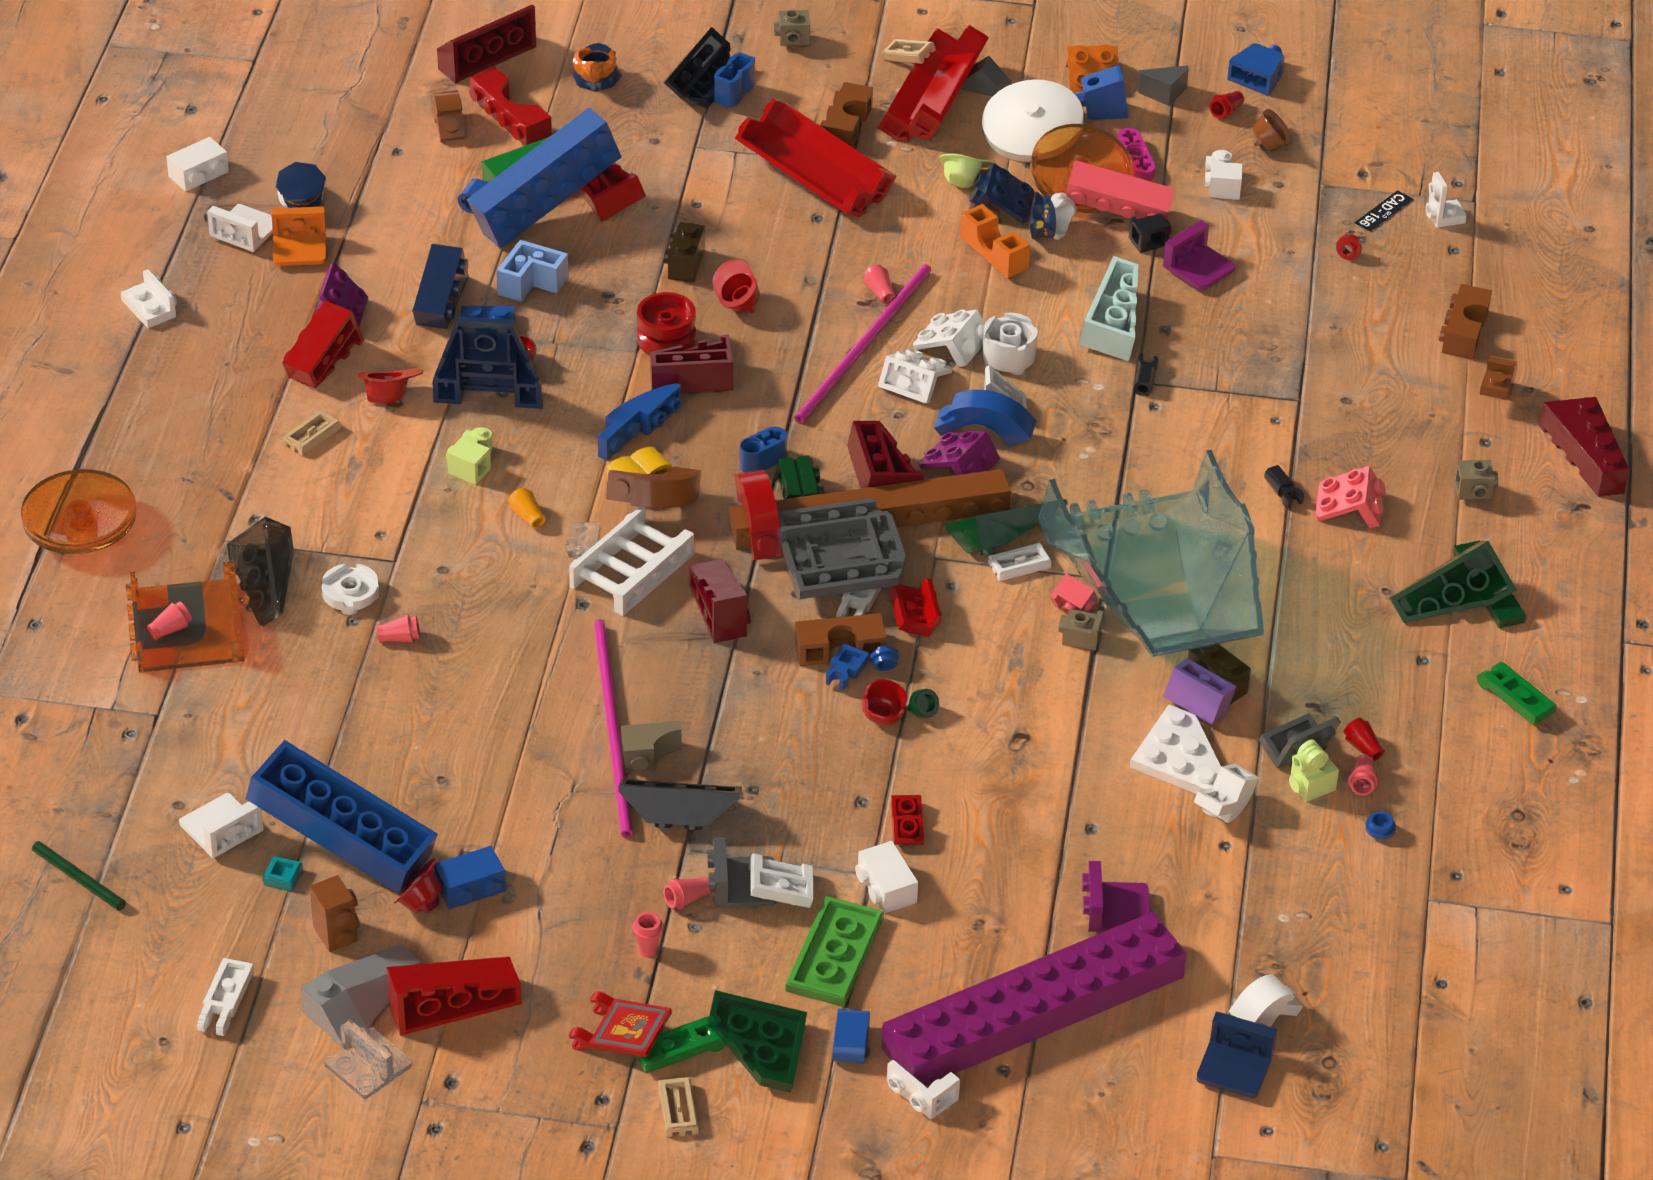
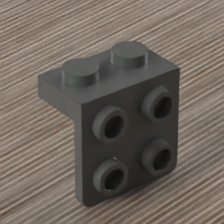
[1258,713,1341,768]
[707,837,777,908]

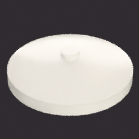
[982,80,1084,162]

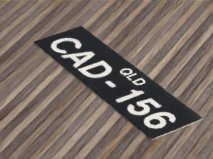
[1354,190,1414,232]

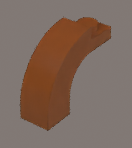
[606,467,701,508]

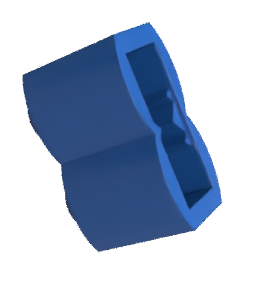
[714,52,755,108]

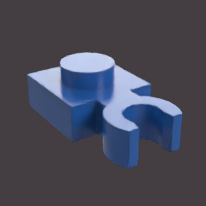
[826,643,869,690]

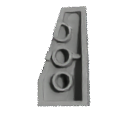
[301,945,422,1048]

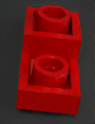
[891,795,924,845]

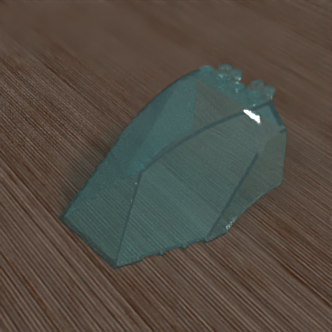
[1038,449,1264,657]

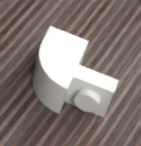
[1194,764,1259,823]
[1228,974,1304,1027]

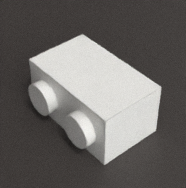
[166,137,229,192]
[855,841,918,914]

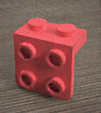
[1315,466,1386,529]

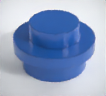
[870,646,899,671]
[1365,811,1396,839]

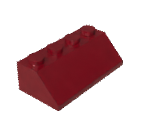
[437,5,536,83]

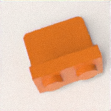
[1065,45,1119,93]
[271,207,326,267]

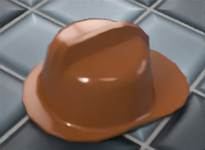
[1252,109,1292,151]

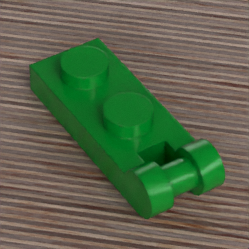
[1477,662,1556,725]
[636,1016,726,1073]

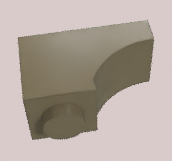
[621,721,682,772]

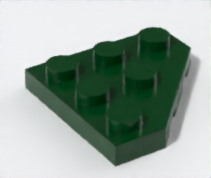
[708,990,807,1093]

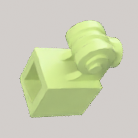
[446,427,492,485]
[1289,740,1339,802]

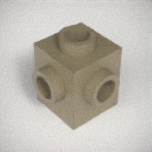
[774,9,810,46]
[1454,460,1498,500]

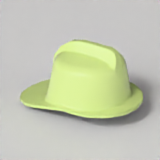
[938,154,996,188]

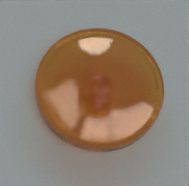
[1030,124,1133,213]
[21,469,136,554]

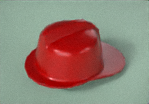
[712,259,760,313]
[357,369,424,404]
[394,858,443,913]

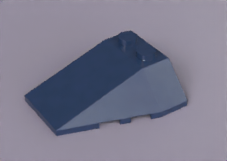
[432,317,543,409]

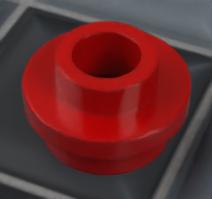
[1336,234,1362,260]

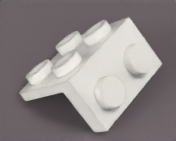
[913,309,985,367]

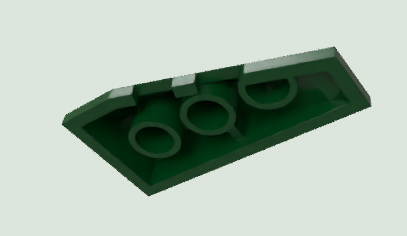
[945,499,1068,556]
[1389,541,1517,623]

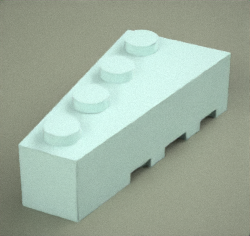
[1078,256,1139,361]

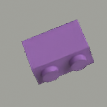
[1163,658,1237,725]

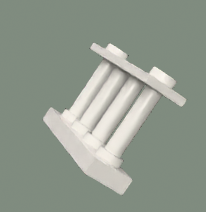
[569,507,694,616]

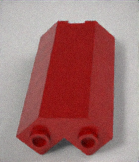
[877,25,989,142]
[735,98,897,217]

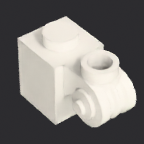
[1204,150,1242,200]

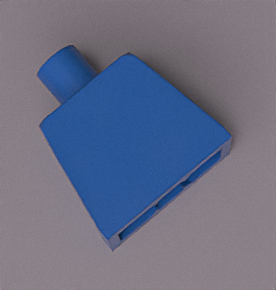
[1227,43,1285,96]
[1074,65,1129,120]

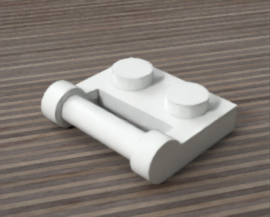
[749,853,813,908]

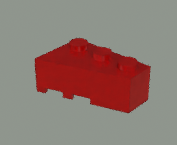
[282,300,364,388]

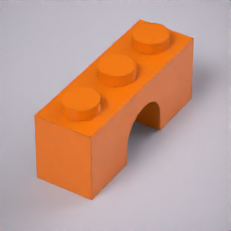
[960,204,1030,279]

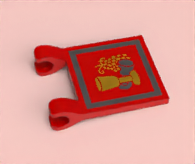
[569,991,672,1058]

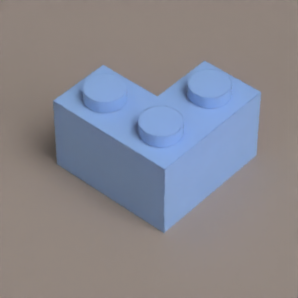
[497,240,569,302]

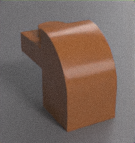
[431,90,466,142]
[1480,355,1518,400]

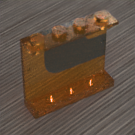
[126,561,245,673]

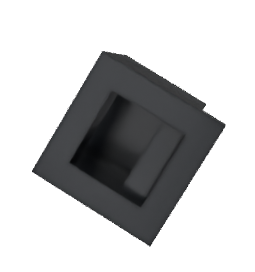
[1129,213,1172,253]

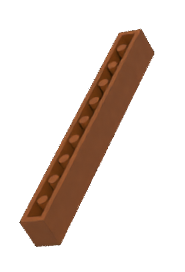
[729,469,1011,550]

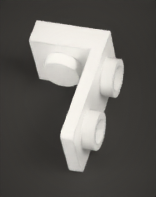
[1426,172,1467,228]
[887,1060,960,1120]

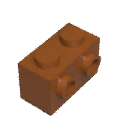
[309,875,360,952]

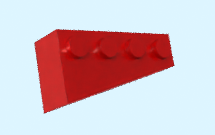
[386,956,522,1036]

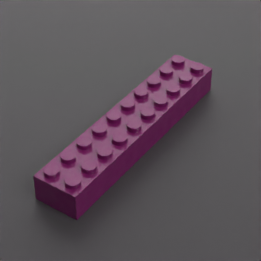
[881,912,1187,1086]

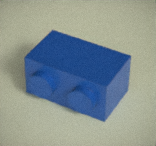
[434,846,506,909]

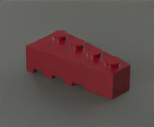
[1539,397,1629,497]

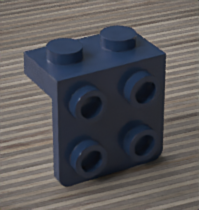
[969,163,1035,223]
[1196,1011,1277,1098]

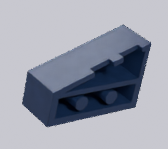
[412,244,469,329]

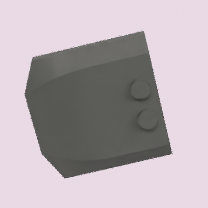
[778,498,906,599]

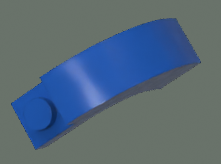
[934,390,1036,448]

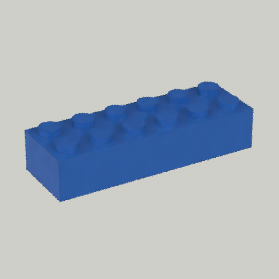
[467,108,622,249]
[245,740,438,894]

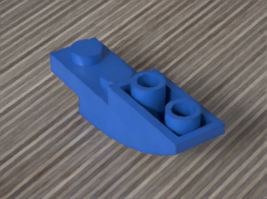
[598,383,682,461]

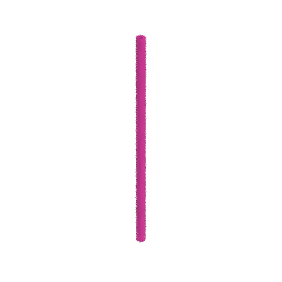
[794,264,931,424]
[594,619,633,838]

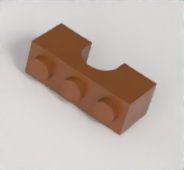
[820,82,873,147]
[1439,284,1492,360]
[795,613,887,666]

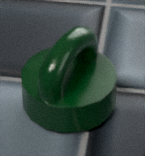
[907,689,939,718]

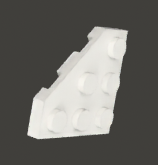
[1130,705,1221,794]

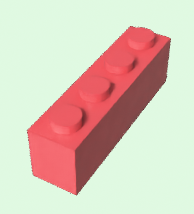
[1065,160,1175,219]

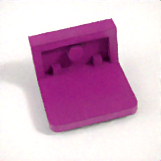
[1163,220,1236,290]
[918,430,1000,475]
[1082,861,1150,932]

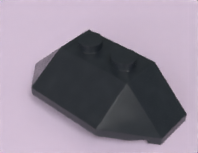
[663,27,731,108]
[618,779,742,830]

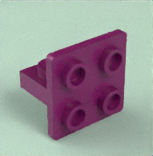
[316,263,368,327]

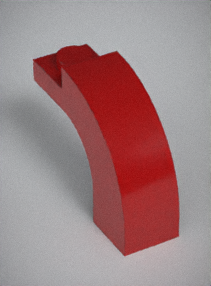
[734,470,782,560]

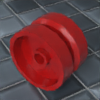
[637,292,696,355]

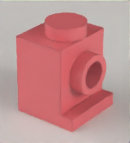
[1050,574,1099,613]

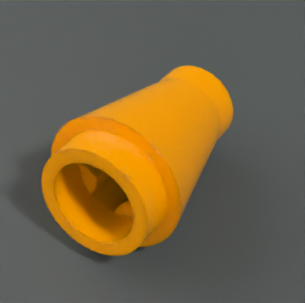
[508,488,546,529]

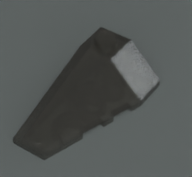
[227,516,294,627]

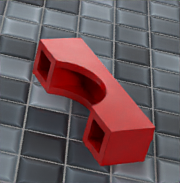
[469,67,552,146]

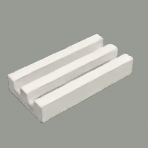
[988,543,1052,582]

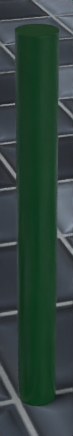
[32,841,126,911]

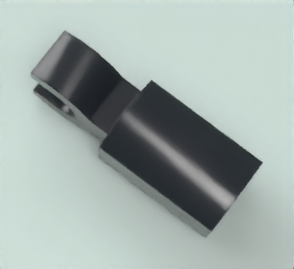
[1134,354,1158,396]
[1264,465,1304,508]

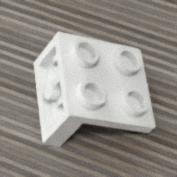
[207,204,273,252]
[878,349,953,403]
[179,793,263,858]

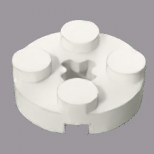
[321,564,379,615]

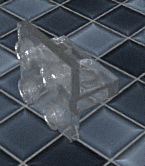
[324,1020,412,1099]

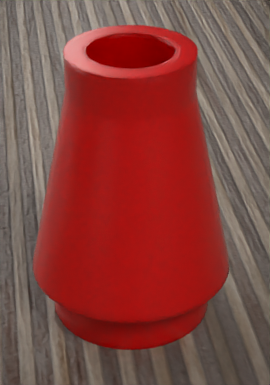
[1209,91,1244,119]
[1343,718,1385,761]

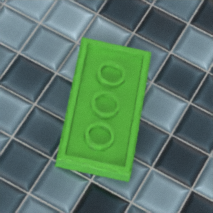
[785,896,884,1007]

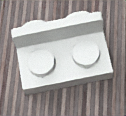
[121,269,177,329]

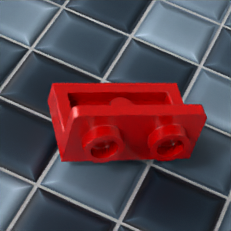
[888,578,942,637]

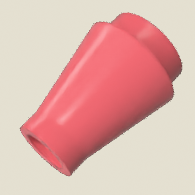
[864,265,896,304]
[147,601,192,640]
[376,614,421,643]
[1348,754,1378,796]
[663,877,711,909]
[632,912,664,957]

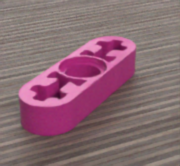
[1117,128,1155,181]

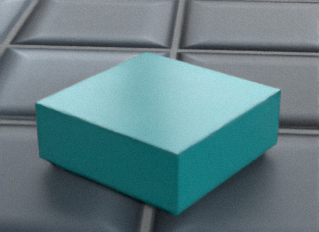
[263,856,303,891]

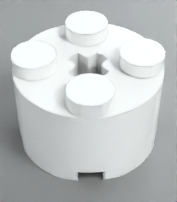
[982,313,1038,375]

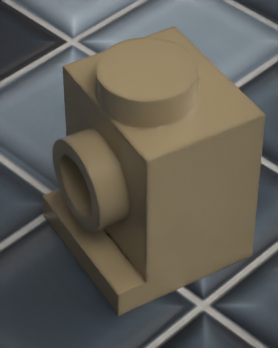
[1058,609,1104,651]

